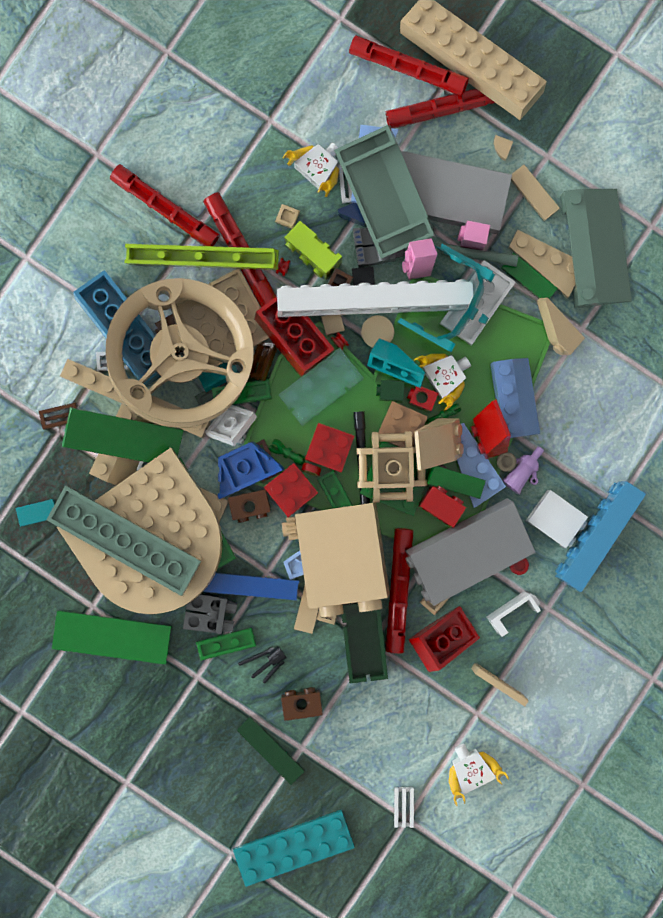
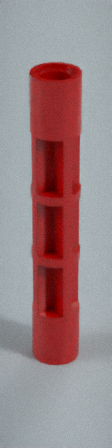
[349,35,469,96]
[385,88,495,129]
[110,164,220,247]
[203,192,277,307]
[385,528,414,654]

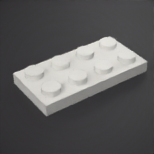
[440,260,515,345]

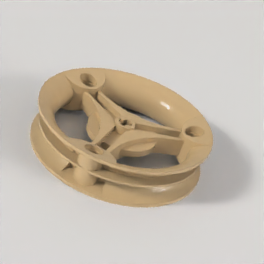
[106,278,254,428]

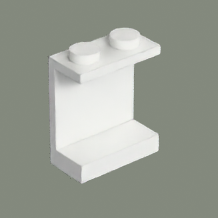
[525,490,588,548]
[486,591,541,637]

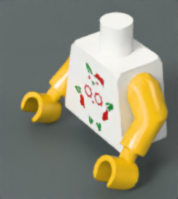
[282,143,339,197]
[414,353,471,410]
[448,744,509,806]

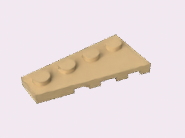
[508,230,575,299]

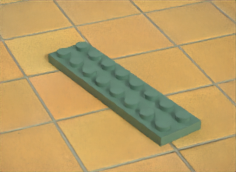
[47,486,202,596]

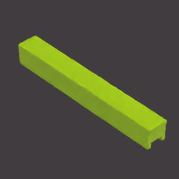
[125,244,279,270]

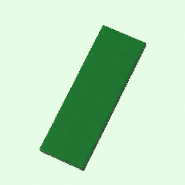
[62,407,184,463]
[52,610,172,665]

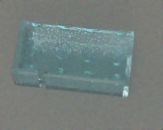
[279,348,364,427]

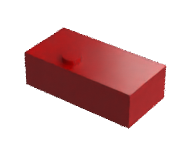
[254,297,335,378]

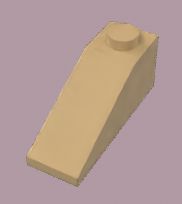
[537,298,585,355]

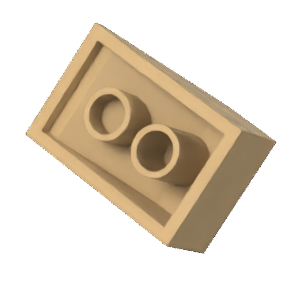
[414,418,464,470]

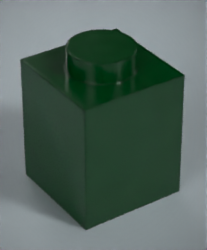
[376,380,405,402]

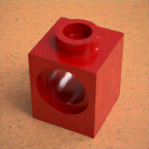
[407,386,438,412]

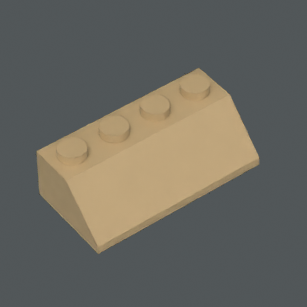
[89,404,158,485]

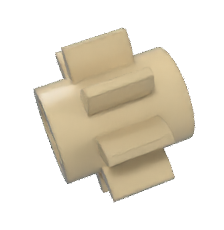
[282,516,298,540]

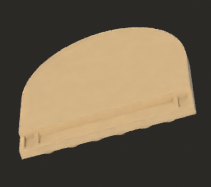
[57,448,222,614]

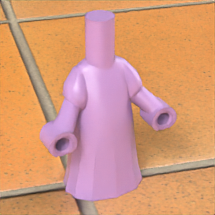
[502,446,544,495]

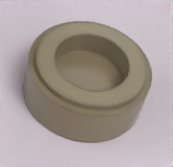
[497,452,517,472]

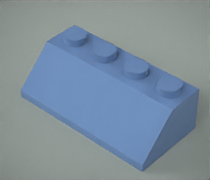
[490,358,540,438]

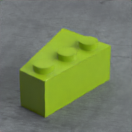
[284,221,342,280]

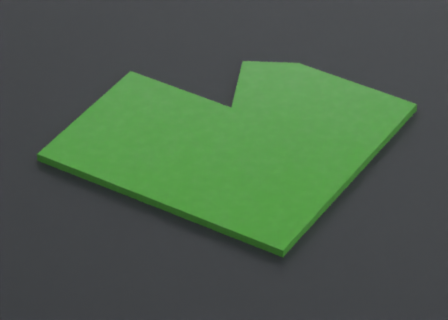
[243,276,550,546]

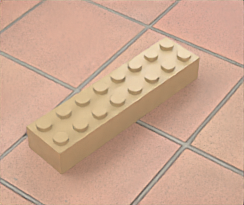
[400,0,547,120]

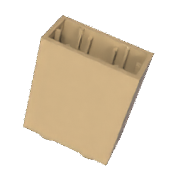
[295,503,390,617]

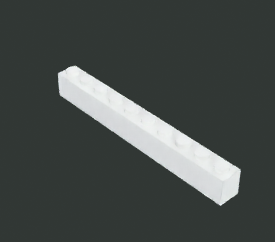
[277,279,473,317]

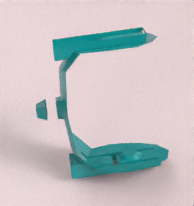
[398,244,495,352]

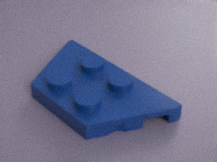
[218,441,285,499]

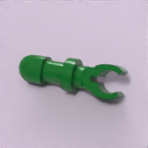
[426,403,461,424]
[269,439,305,465]

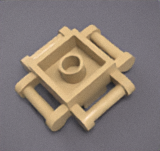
[357,431,428,503]

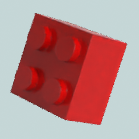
[305,423,355,473]
[264,463,318,517]
[418,486,466,528]

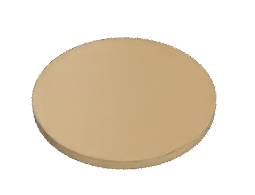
[361,315,394,348]

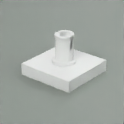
[205,405,257,446]

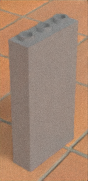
[401,151,512,234]
[405,498,536,606]

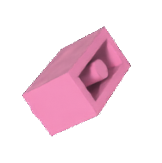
[457,220,490,250]
[402,238,437,280]

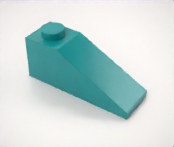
[367,338,426,388]

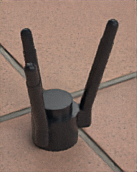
[238,646,287,683]

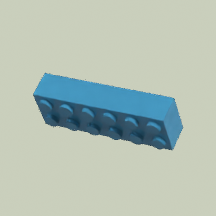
[73,270,161,387]
[555,481,646,592]

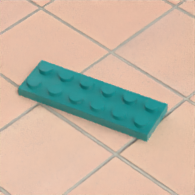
[233,809,355,887]

